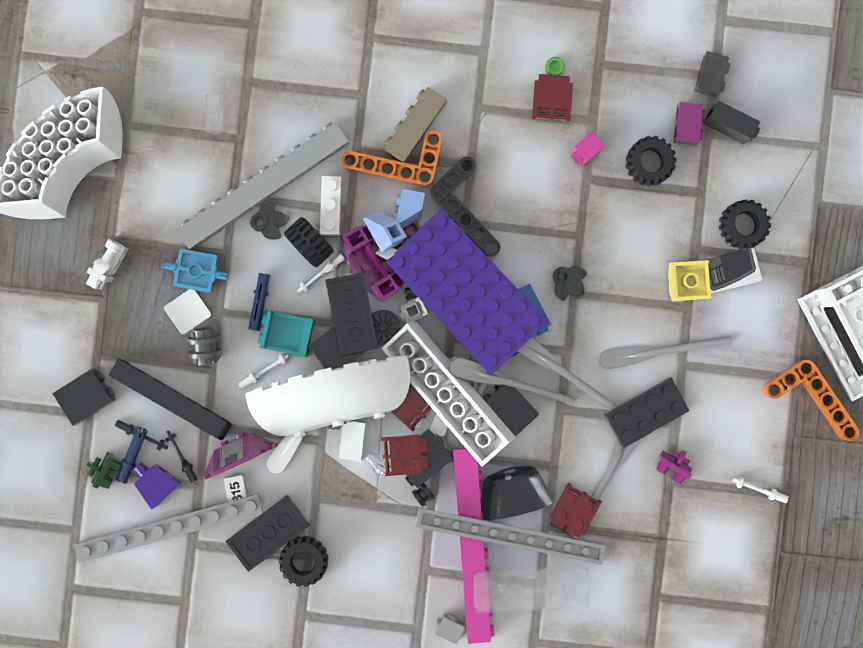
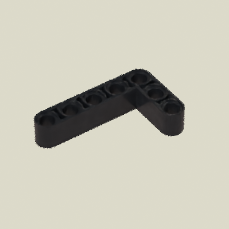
[430,156,501,257]

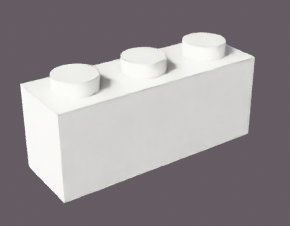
[320,176,342,236]

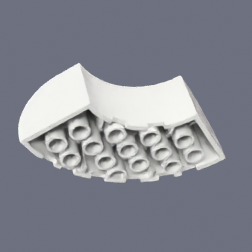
[0,87,123,219]
[245,356,410,438]

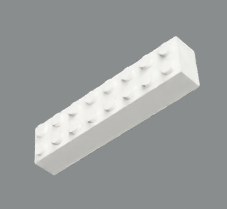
[381,320,516,466]

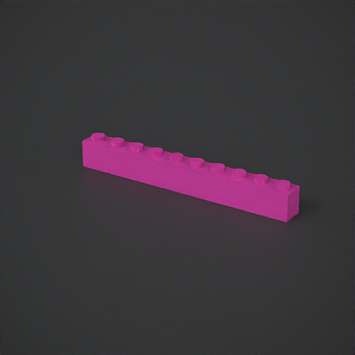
[453,448,494,644]

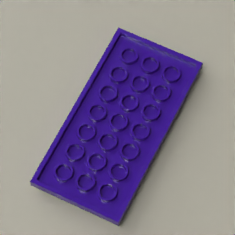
[386,208,548,375]

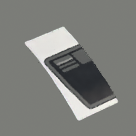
[702,248,762,294]

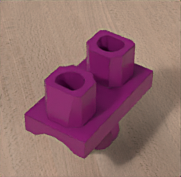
[656,450,692,484]

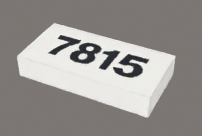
[223,474,248,502]

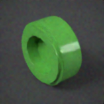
[545,57,565,77]

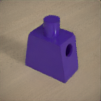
[133,462,181,510]

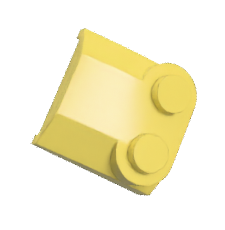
[668,260,712,301]

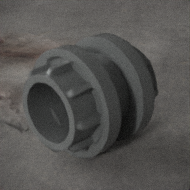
[186,327,222,365]

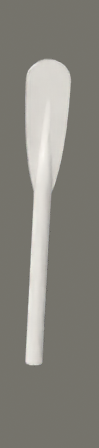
[267,435,303,474]

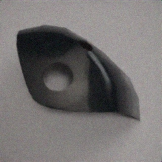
[482,466,553,520]

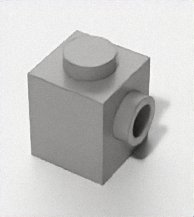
[434,613,465,644]

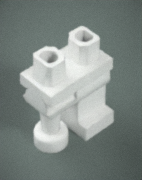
[86,239,129,290]

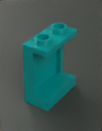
[258,310,315,357]

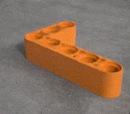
[341,130,442,187]
[762,360,859,441]

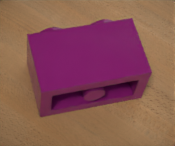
[673,102,705,145]

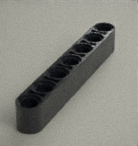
[109,358,232,441]

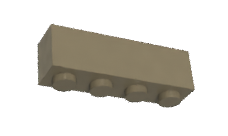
[384,87,447,163]

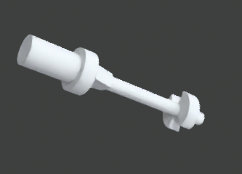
[297,254,345,293]
[238,354,289,389]
[732,476,789,503]

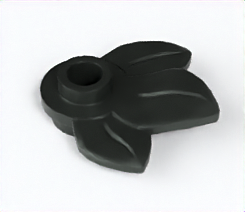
[250,202,288,240]
[553,266,587,301]

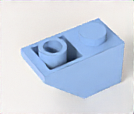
[393,189,425,229]
[363,211,407,252]

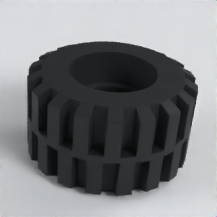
[625,136,677,186]
[719,199,771,249]
[284,217,334,268]
[278,536,329,587]

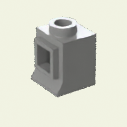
[398,297,429,323]

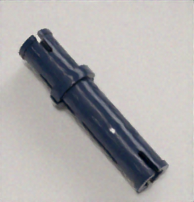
[248,273,271,331]
[116,426,148,484]

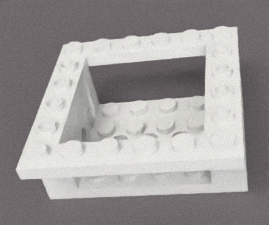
[797,266,863,402]

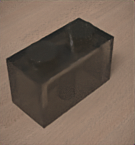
[694,51,731,97]

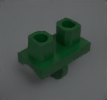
[86,452,121,489]

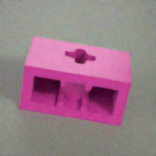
[571,132,604,166]

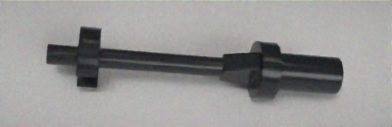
[115,420,168,451]
[165,430,198,483]

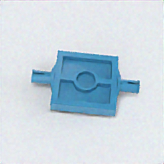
[162,248,228,293]

